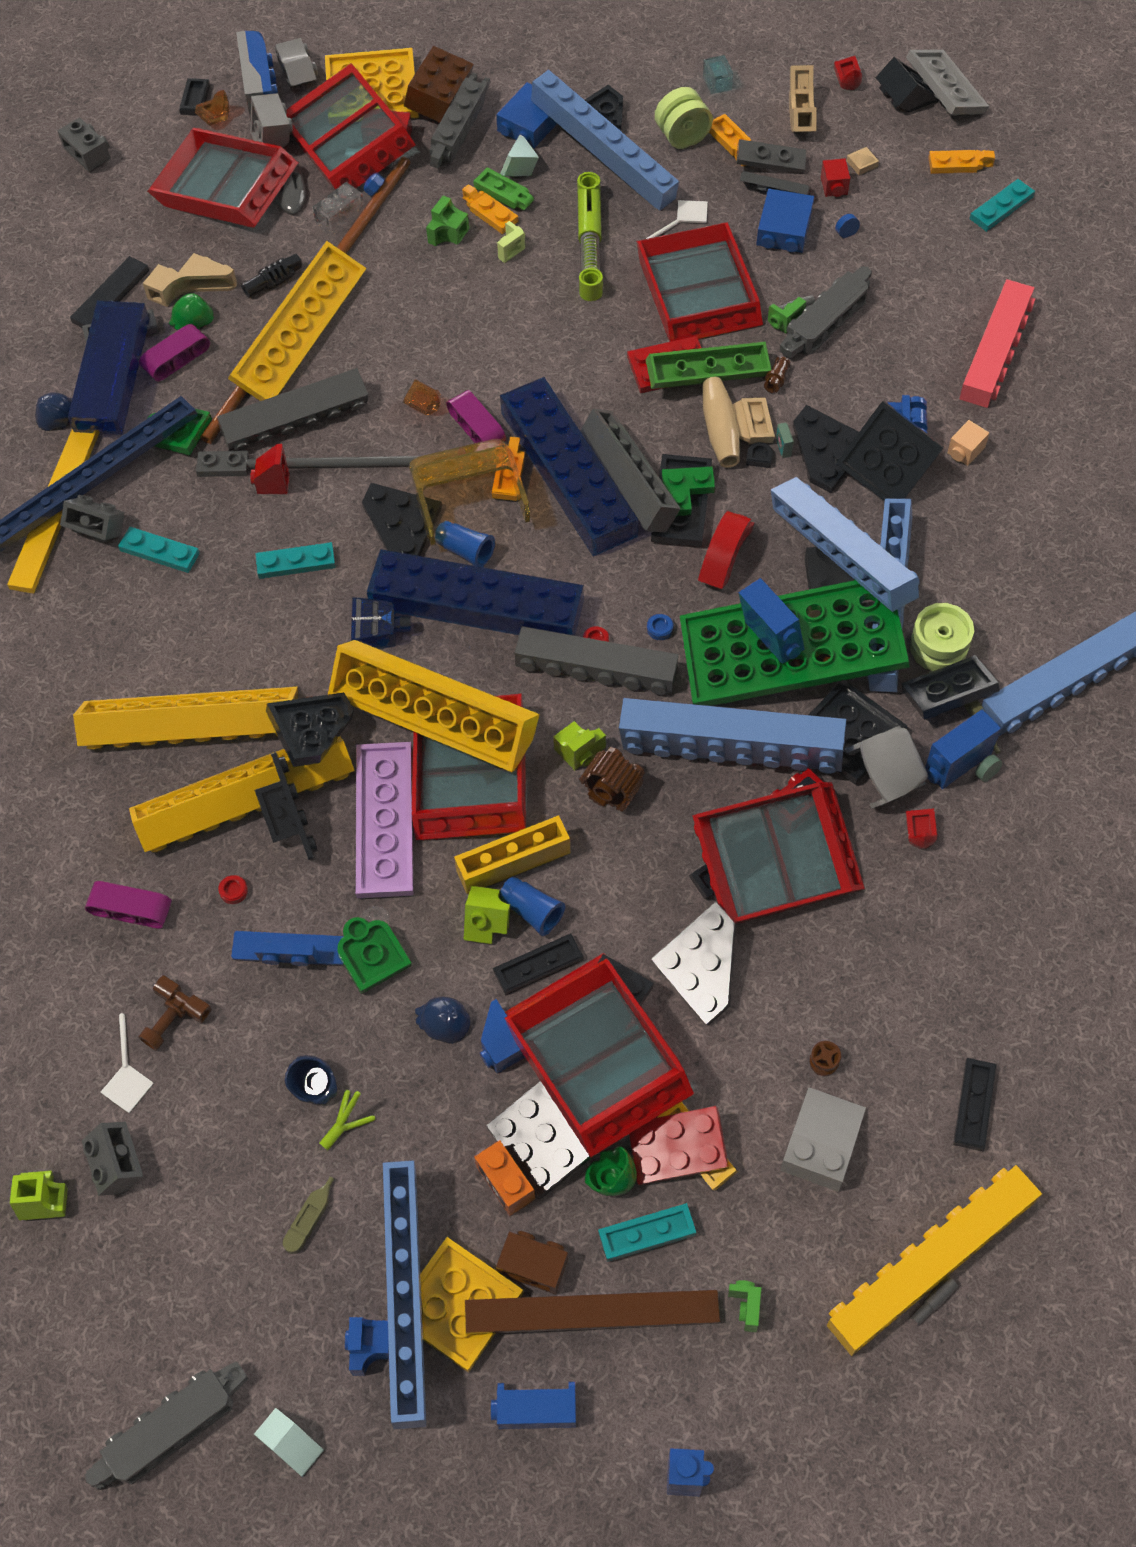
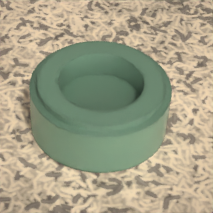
[975,755,1002,782]

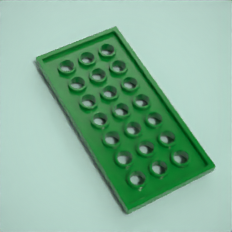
[680,580,910,706]

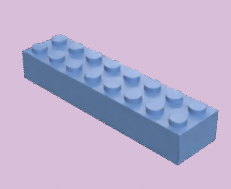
[619,698,846,773]

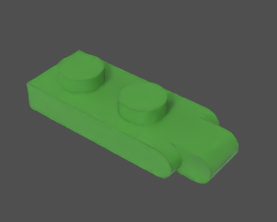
[473,167,534,210]

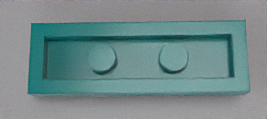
[970,179,1035,232]
[118,527,200,573]
[255,542,336,579]
[598,1203,697,1262]

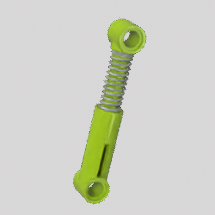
[577,172,603,301]

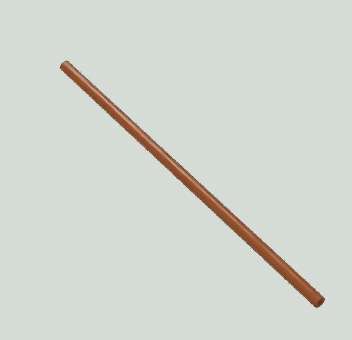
[201,157,411,444]

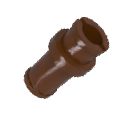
[764,356,790,393]

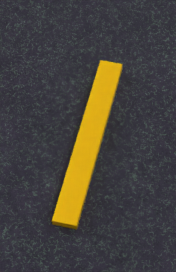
[7,423,100,594]

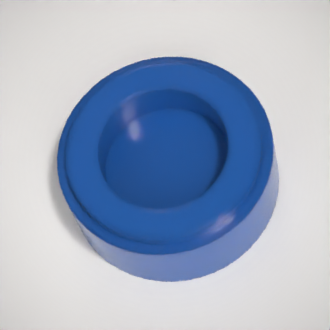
[835,214,860,238]
[647,614,673,640]

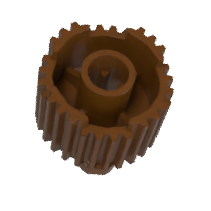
[579,747,645,812]

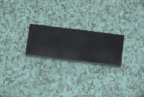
[493,933,584,996]
[953,1058,997,1152]

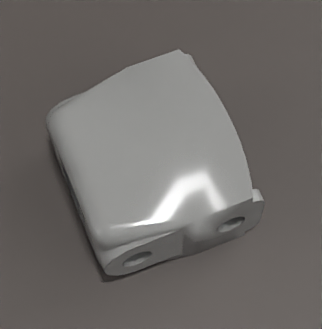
[845,725,928,809]

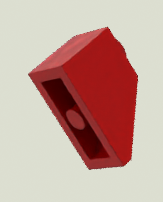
[250,444,290,494]

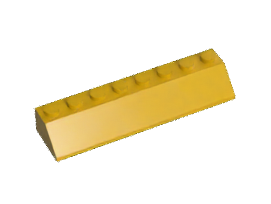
[328,640,540,772]
[73,687,298,749]
[129,736,355,852]

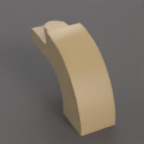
[789,65,816,132]

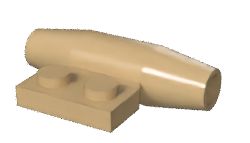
[703,377,775,468]

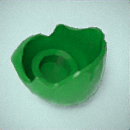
[169,293,214,331]
[584,1147,637,1196]

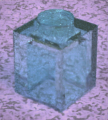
[703,55,733,94]

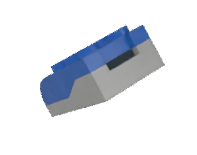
[236,31,279,121]

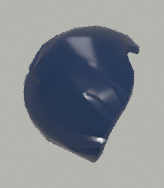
[35,392,81,431]
[415,996,470,1044]
[285,1055,337,1104]

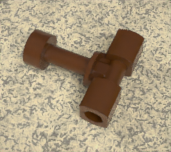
[138,975,212,1051]

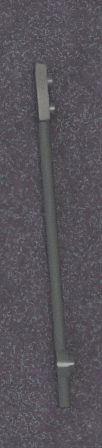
[196,447,497,477]

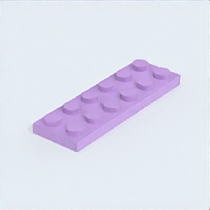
[356,742,414,898]

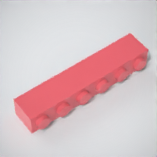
[959,279,1036,408]

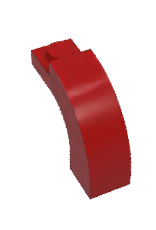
[698,511,755,589]

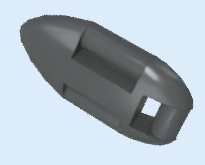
[275,166,306,214]

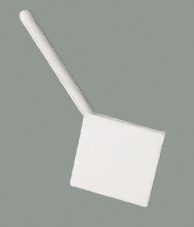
[646,200,708,239]
[101,1013,154,1113]

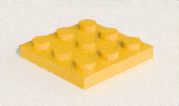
[420,1237,524,1373]

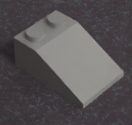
[780,1087,866,1192]

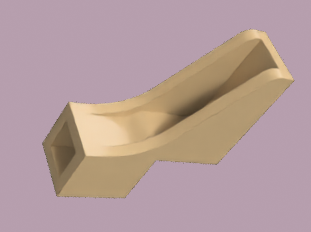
[143,253,237,307]

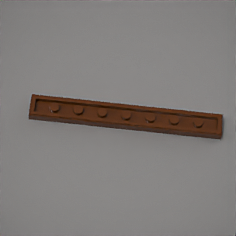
[465,1290,720,1334]

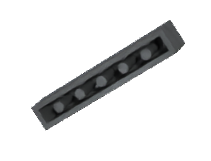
[217,368,368,451]
[580,408,681,532]
[515,627,679,695]

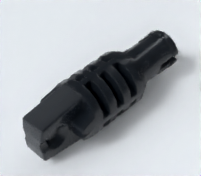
[241,253,302,297]

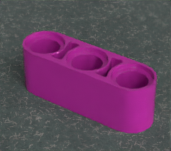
[139,324,210,382]
[446,390,506,453]
[85,881,172,929]

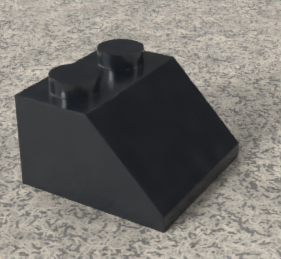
[875,57,939,112]

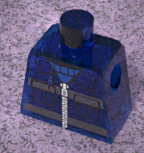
[351,597,412,649]

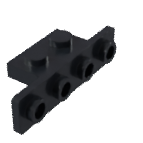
[255,752,318,860]

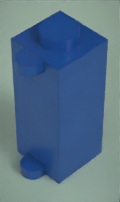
[491,1382,576,1429]
[667,1448,714,1497]

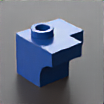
[345,1317,389,1376]

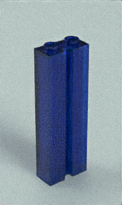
[68,301,150,435]

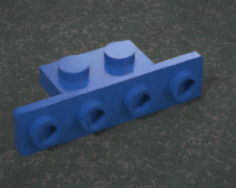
[231,931,344,966]

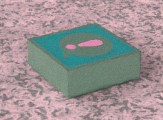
[776,423,794,458]

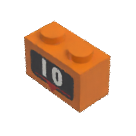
[474,1140,535,1216]

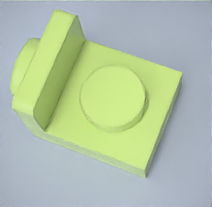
[497,221,525,263]

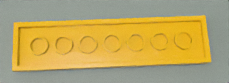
[228,241,366,401]

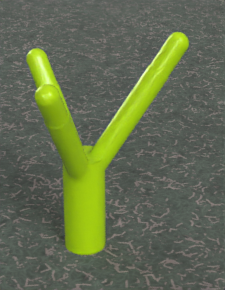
[319,1090,375,1150]

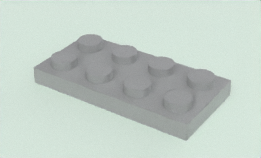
[906,50,989,115]

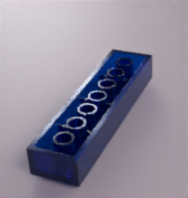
[500,377,638,557]
[367,549,584,636]

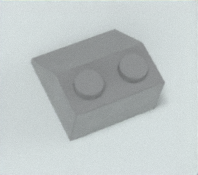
[250,93,293,163]

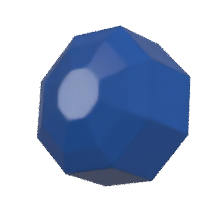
[364,173,385,196]

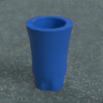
[434,520,495,569]
[499,877,565,936]

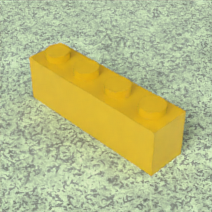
[454,815,571,894]

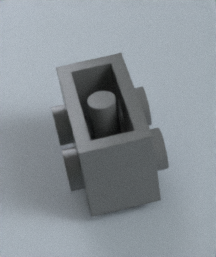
[57,117,111,172]
[60,495,125,542]
[82,1122,143,1196]

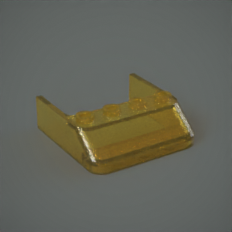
[409,439,530,546]

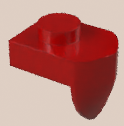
[833,56,863,90]
[905,808,937,850]

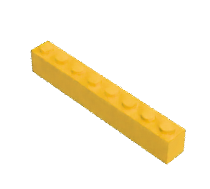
[827,1165,1042,1356]

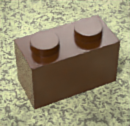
[496,1231,569,1295]

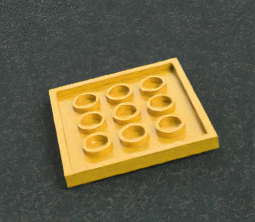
[325,48,419,125]

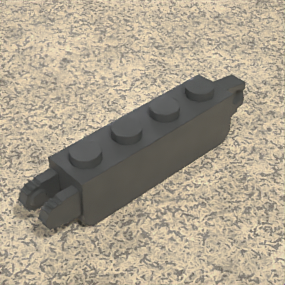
[429,72,490,169]
[779,266,872,359]
[84,1361,248,1490]

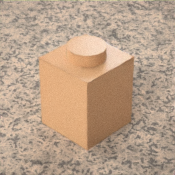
[947,420,989,466]

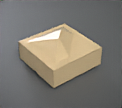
[847,147,879,175]

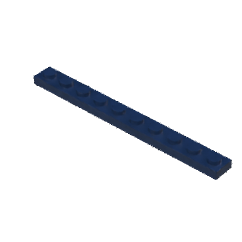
[0,396,198,552]

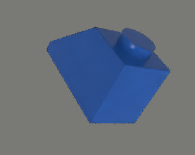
[479,999,525,1074]

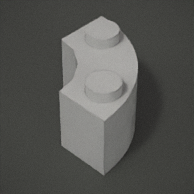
[274,38,318,87]

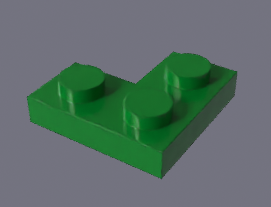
[662,467,715,516]

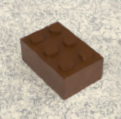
[404,46,474,122]

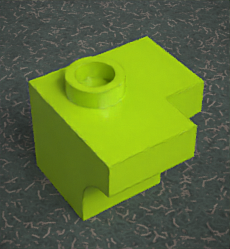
[553,721,606,771]
[464,886,510,944]
[9,1171,68,1220]

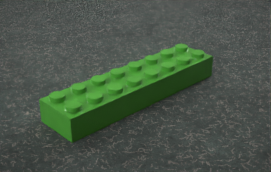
[646,342,771,389]

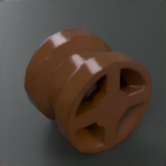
[809,1041,841,1076]

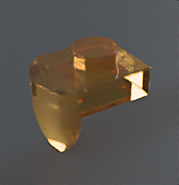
[195,90,230,126]
[403,379,441,415]

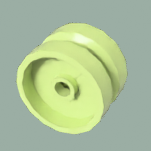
[655,87,713,149]
[910,603,974,671]

